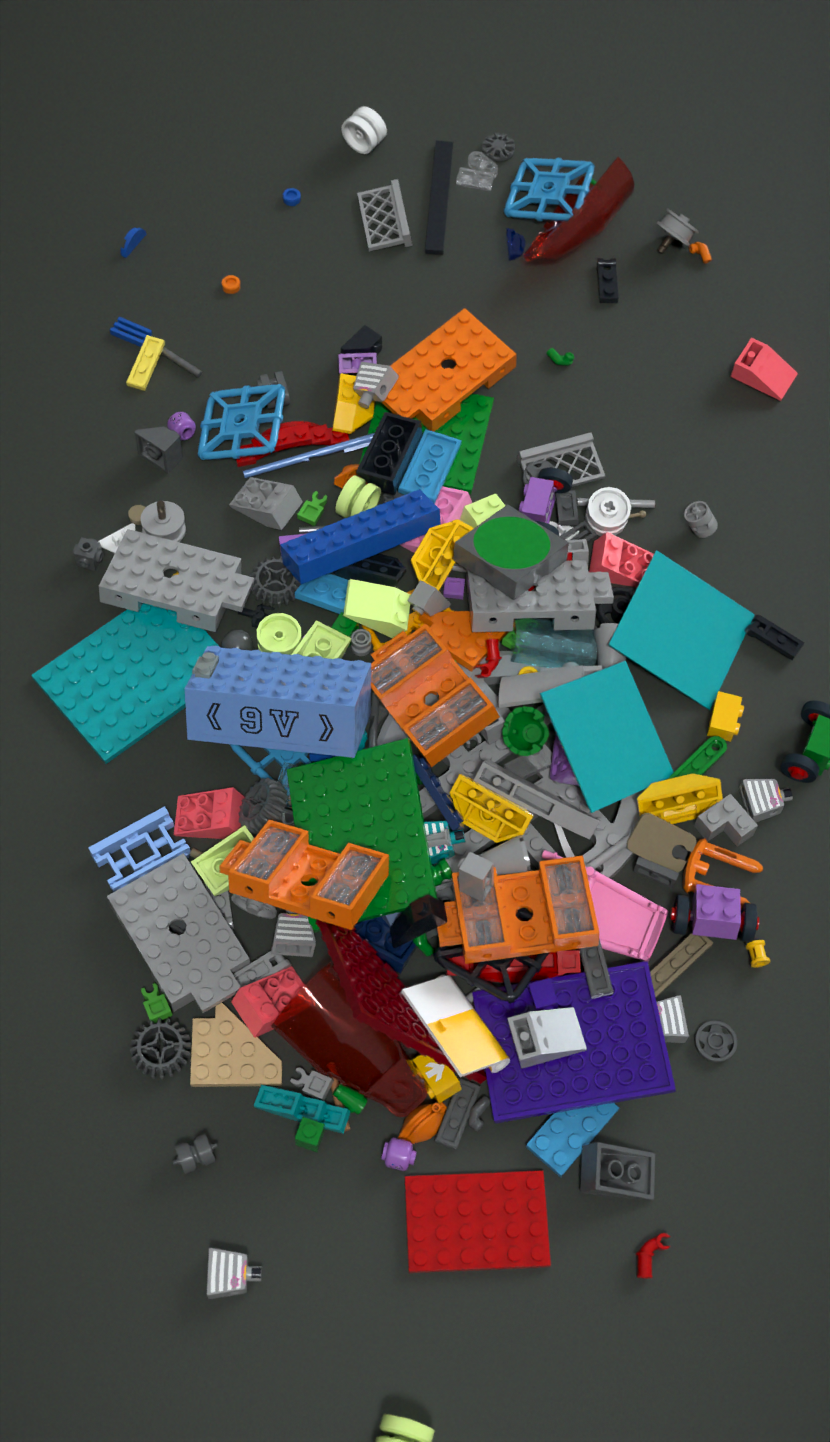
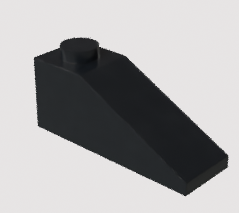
[390,894,448,948]

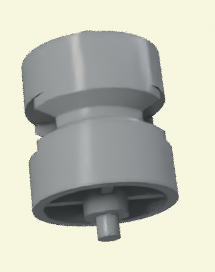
[684,501,718,538]

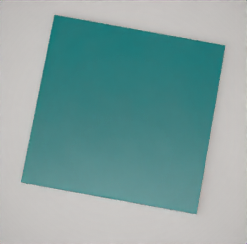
[608,550,755,710]
[540,661,674,813]

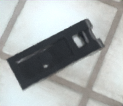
[597,258,619,303]
[745,615,805,660]

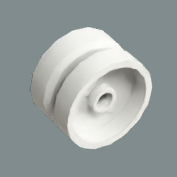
[342,106,387,154]
[585,487,631,536]

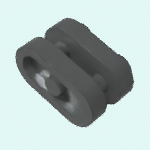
[256,371,290,409]

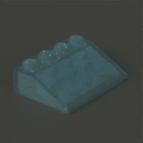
[511,618,597,668]

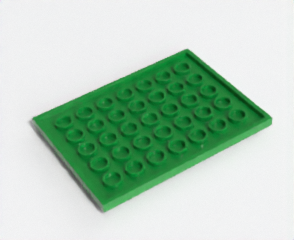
[287,738,437,933]

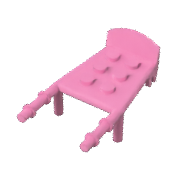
[520,850,669,962]

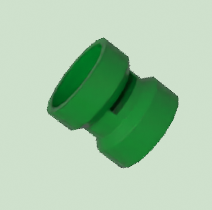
[432,858,453,887]

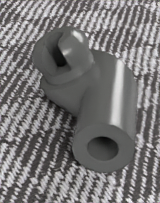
[468,1096,491,1131]

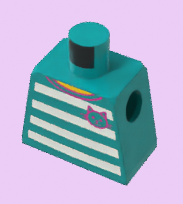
[424,821,466,865]

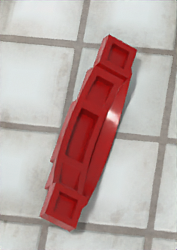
[235,421,349,467]
[447,949,581,983]

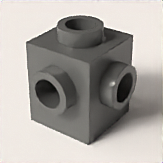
[73,537,104,571]

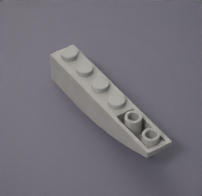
[473,759,600,839]

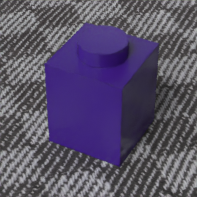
[529,978,558,1011]

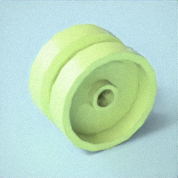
[335,475,381,518]
[257,613,302,655]
[376,1414,435,1442]

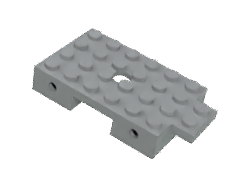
[99,529,254,632]
[466,560,614,632]
[107,853,250,1013]

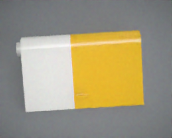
[401,975,510,1077]

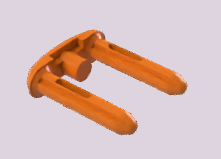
[682,838,763,910]

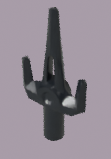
[238,604,275,628]

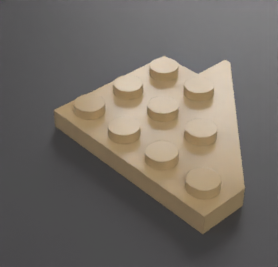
[190,1003,282,1087]

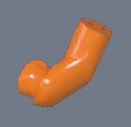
[689,242,712,263]

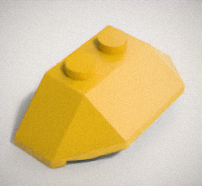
[332,373,375,434]
[410,519,474,591]
[450,774,533,843]
[637,774,723,824]

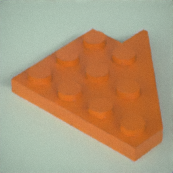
[419,611,516,672]

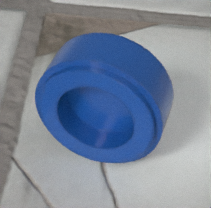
[283,188,301,206]

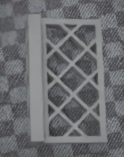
[357,179,412,251]
[517,432,605,487]

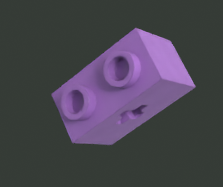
[337,353,377,373]

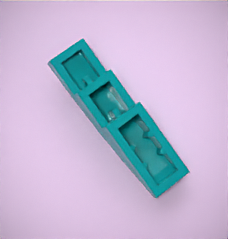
[254,1085,351,1134]

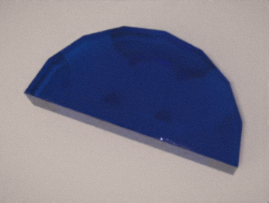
[506,228,526,260]

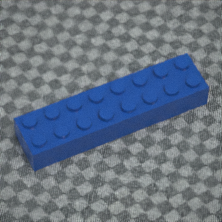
[280,489,441,584]

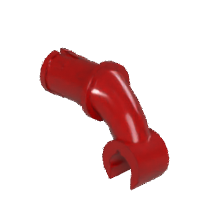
[474,639,502,679]
[635,1233,671,1279]

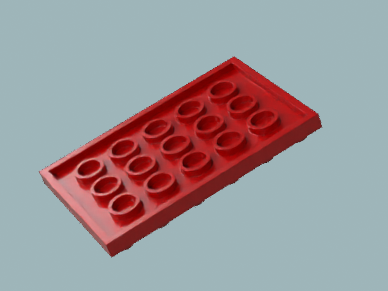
[405,1171,551,1273]

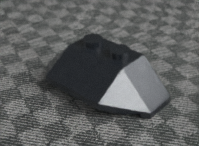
[333,553,406,587]

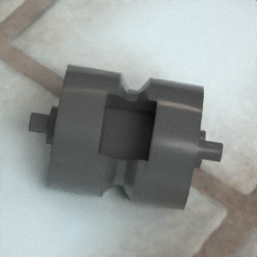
[173,1134,217,1175]

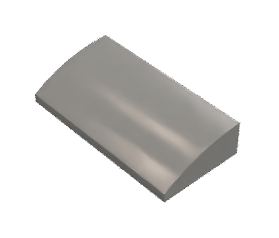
[499,665,585,708]

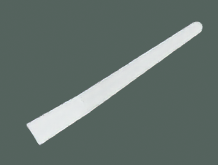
[554,823,575,858]

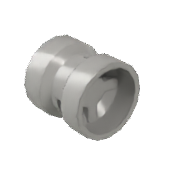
[351,629,371,656]

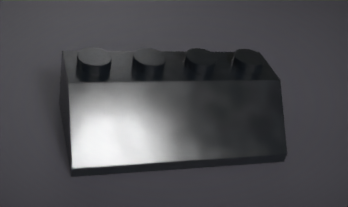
[356,412,423,495]

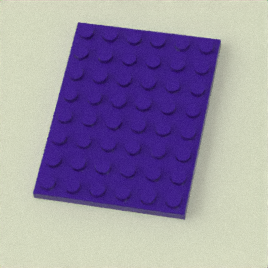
[472,961,676,1124]

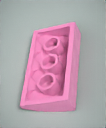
[400,487,472,553]

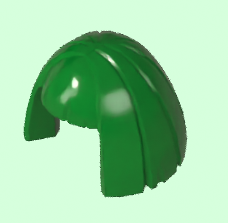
[503,706,549,756]

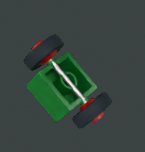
[780,701,830,783]

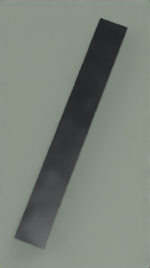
[425,140,453,255]

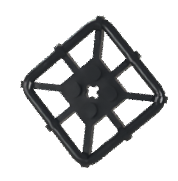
[433,908,549,1003]

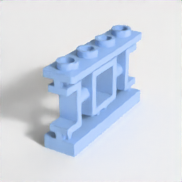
[88,806,191,892]

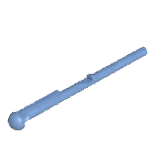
[243,433,375,478]

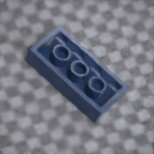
[354,917,417,974]

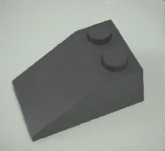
[580,1142,655,1200]

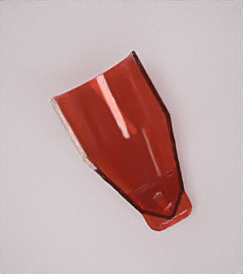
[523,157,635,262]
[271,961,429,1117]

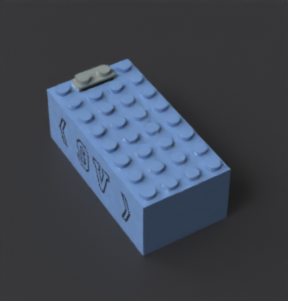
[185,646,371,758]

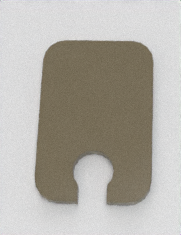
[626,813,696,873]

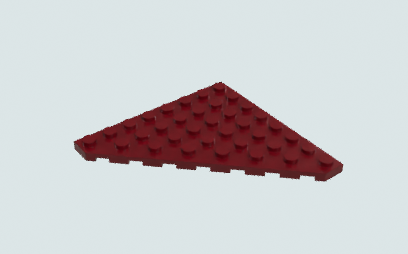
[316,919,487,1084]

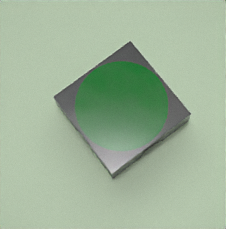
[453,504,569,600]

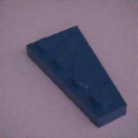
[413,755,465,831]

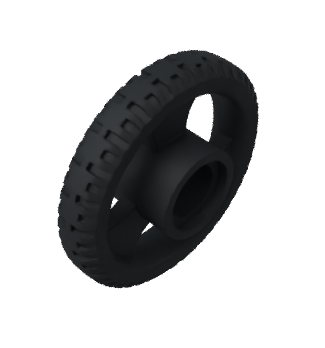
[596,586,635,624]

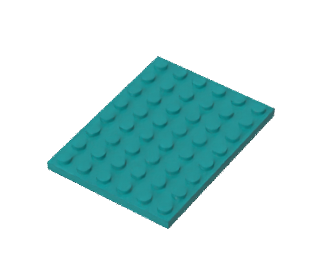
[31,603,220,764]

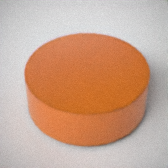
[222,275,240,294]

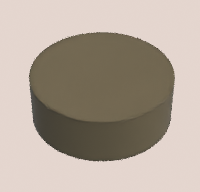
[128,505,146,525]

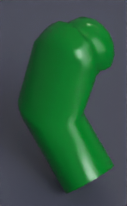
[546,348,574,366]
[413,933,434,956]

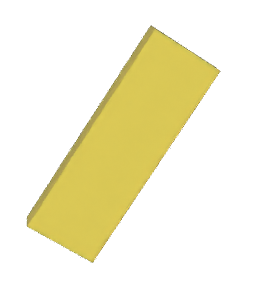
[126,335,165,391]

